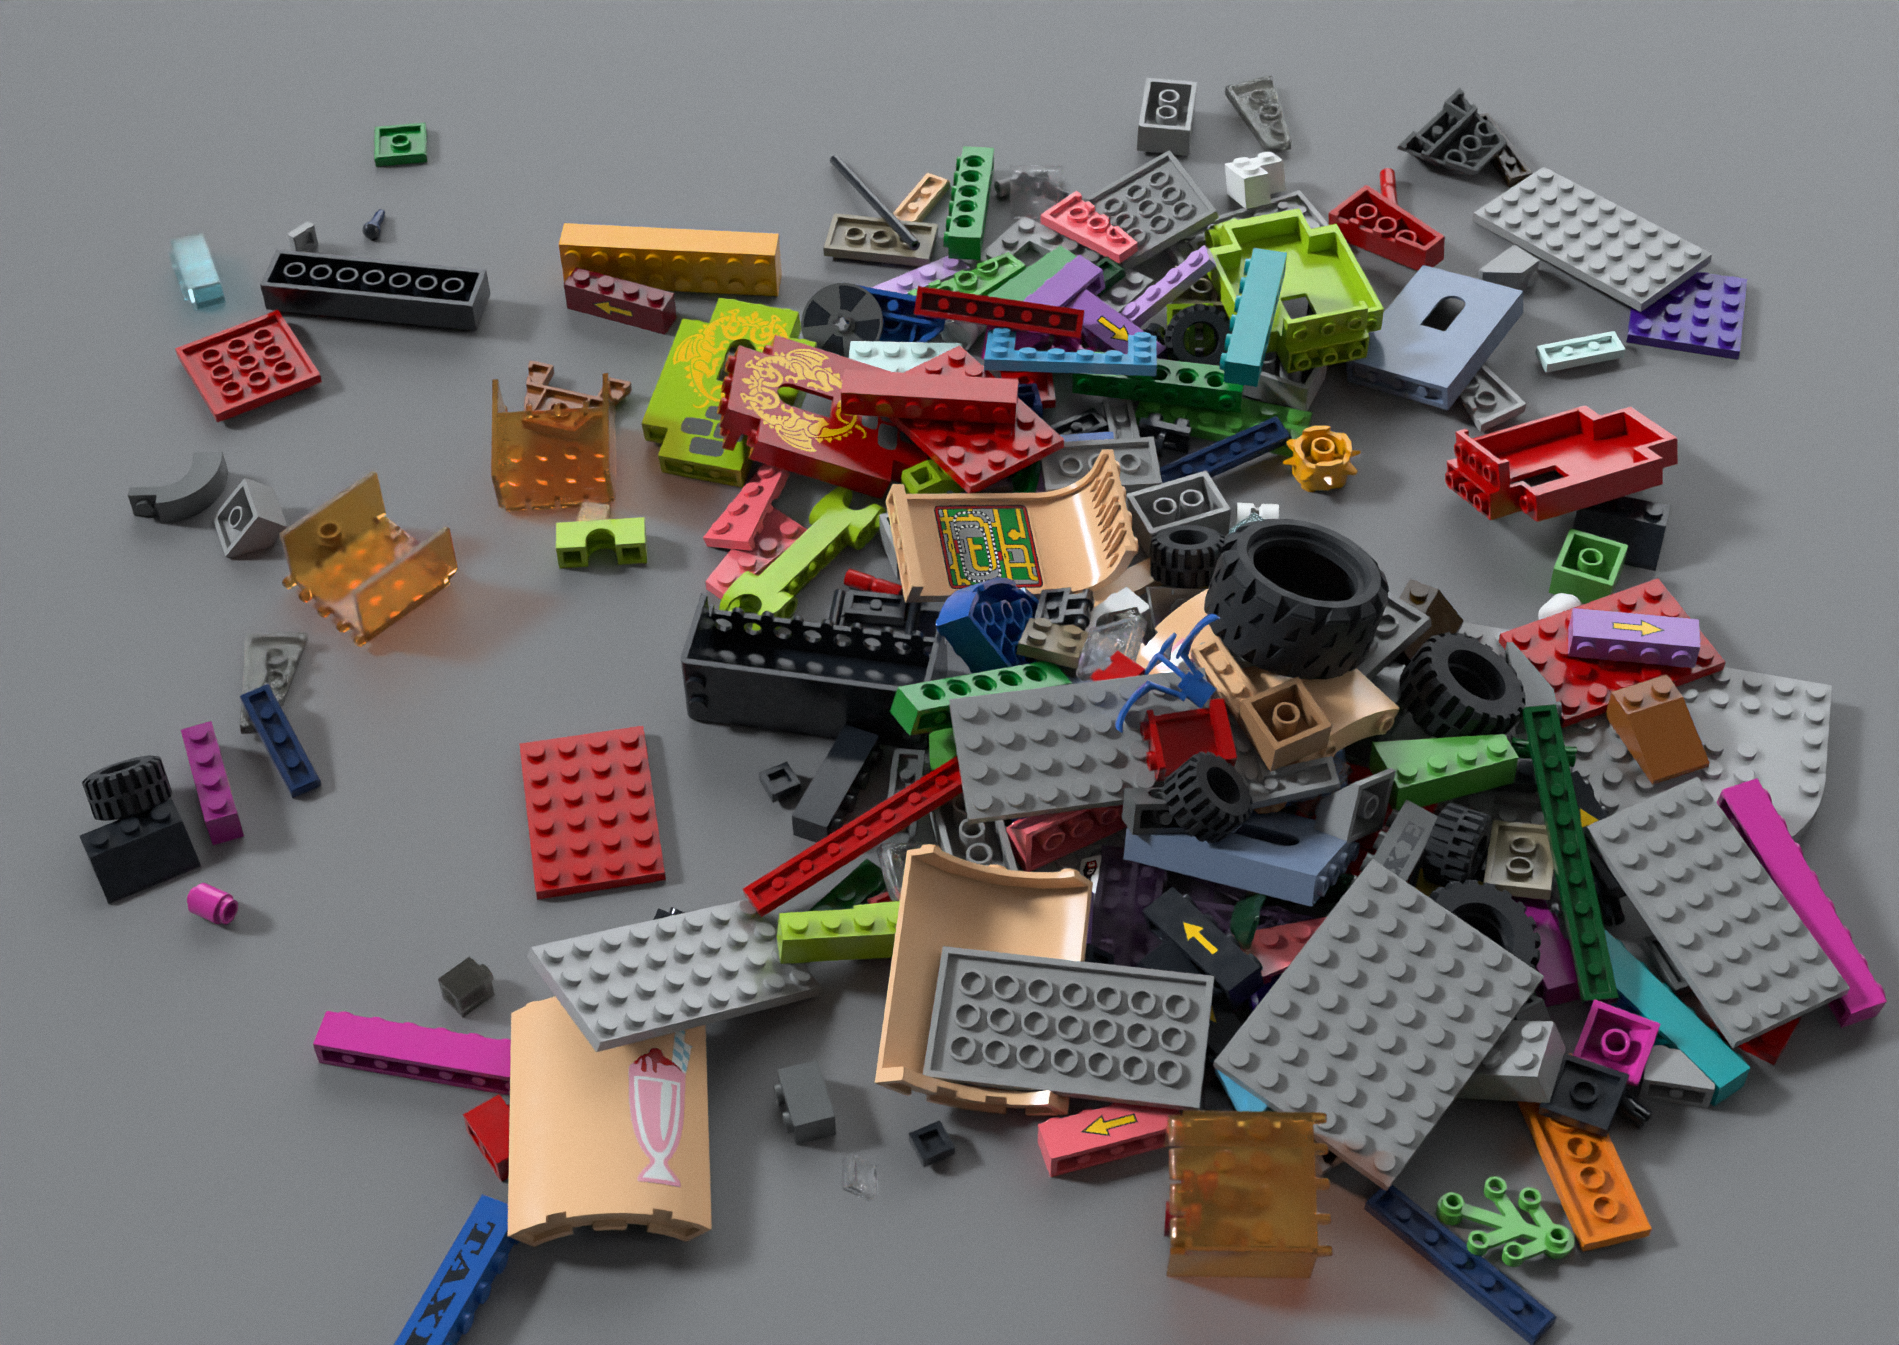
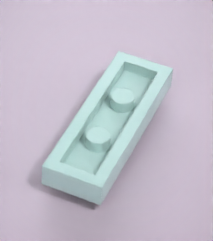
[1535,331,1625,373]

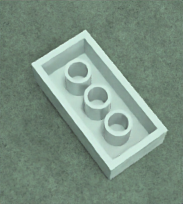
[849,341,962,372]

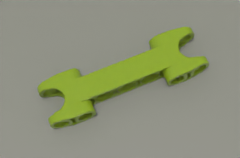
[719,486,886,631]

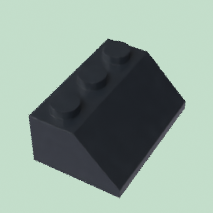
[1573,496,1671,571]
[79,798,201,904]

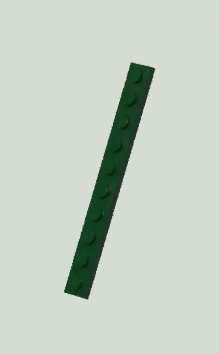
[1522,704,1619,1006]

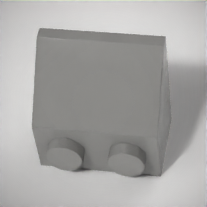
[213,478,287,558]
[1314,768,1396,844]

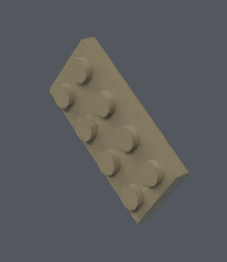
[824,213,938,266]

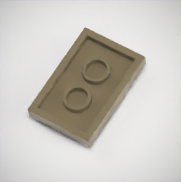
[1483,820,1554,900]

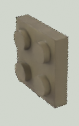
[1016,618,1089,669]

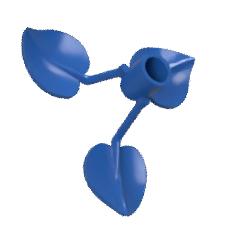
[1115,614,1221,733]

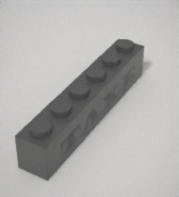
[1346,800,1438,892]

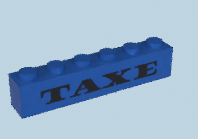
[394,1194,520,1345]

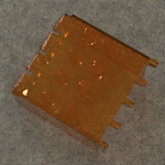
[491,373,616,512]
[279,470,458,647]
[1164,1110,1333,1279]

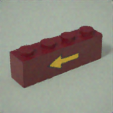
[564,267,677,335]

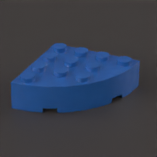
[936,577,1039,674]

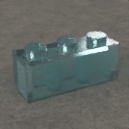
[168,232,226,310]

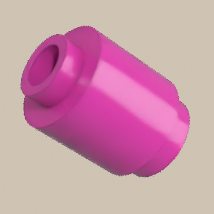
[187,883,238,924]

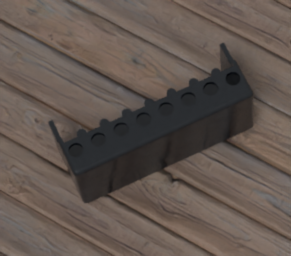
[680,593,948,750]

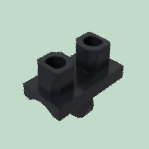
[1139,412,1191,457]

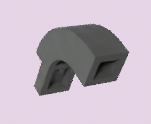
[128,452,228,523]

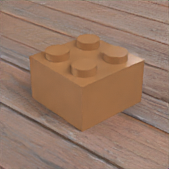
[1237,677,1332,772]

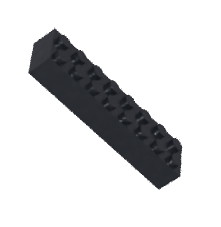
[260,249,491,331]

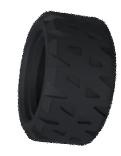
[1204,519,1389,680]

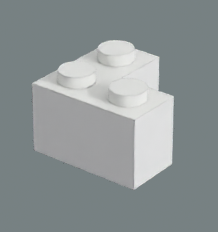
[1225,152,1286,209]

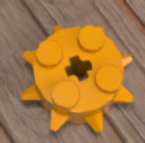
[1283,425,1361,492]

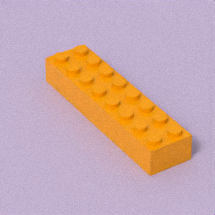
[559,223,782,296]

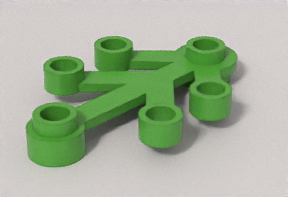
[1436,1176,1575,1267]

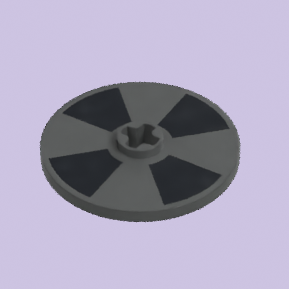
[801,283,883,358]

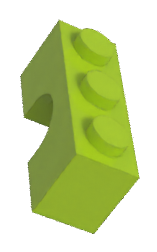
[556,517,647,568]

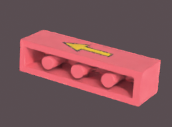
[1038,1102,1184,1177]

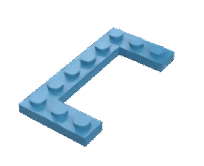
[984,327,1157,376]

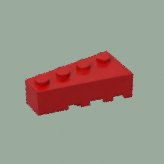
[1328,185,1445,271]

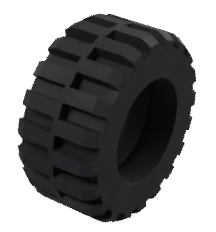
[1399,632,1526,738]
[1429,880,1541,969]

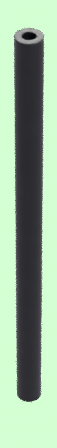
[830,155,920,250]

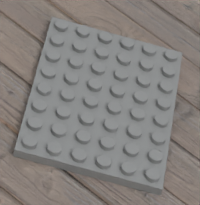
[1213,859,1544,1191]

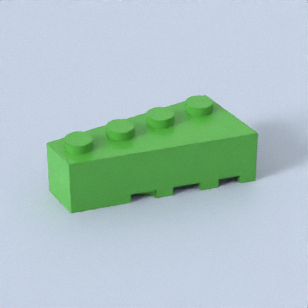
[1369,734,1519,811]

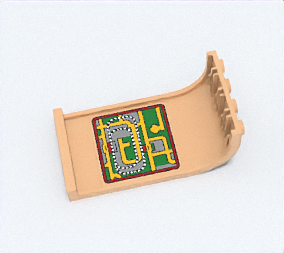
[886,449,1139,603]

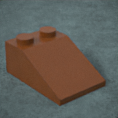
[1605,675,1710,785]

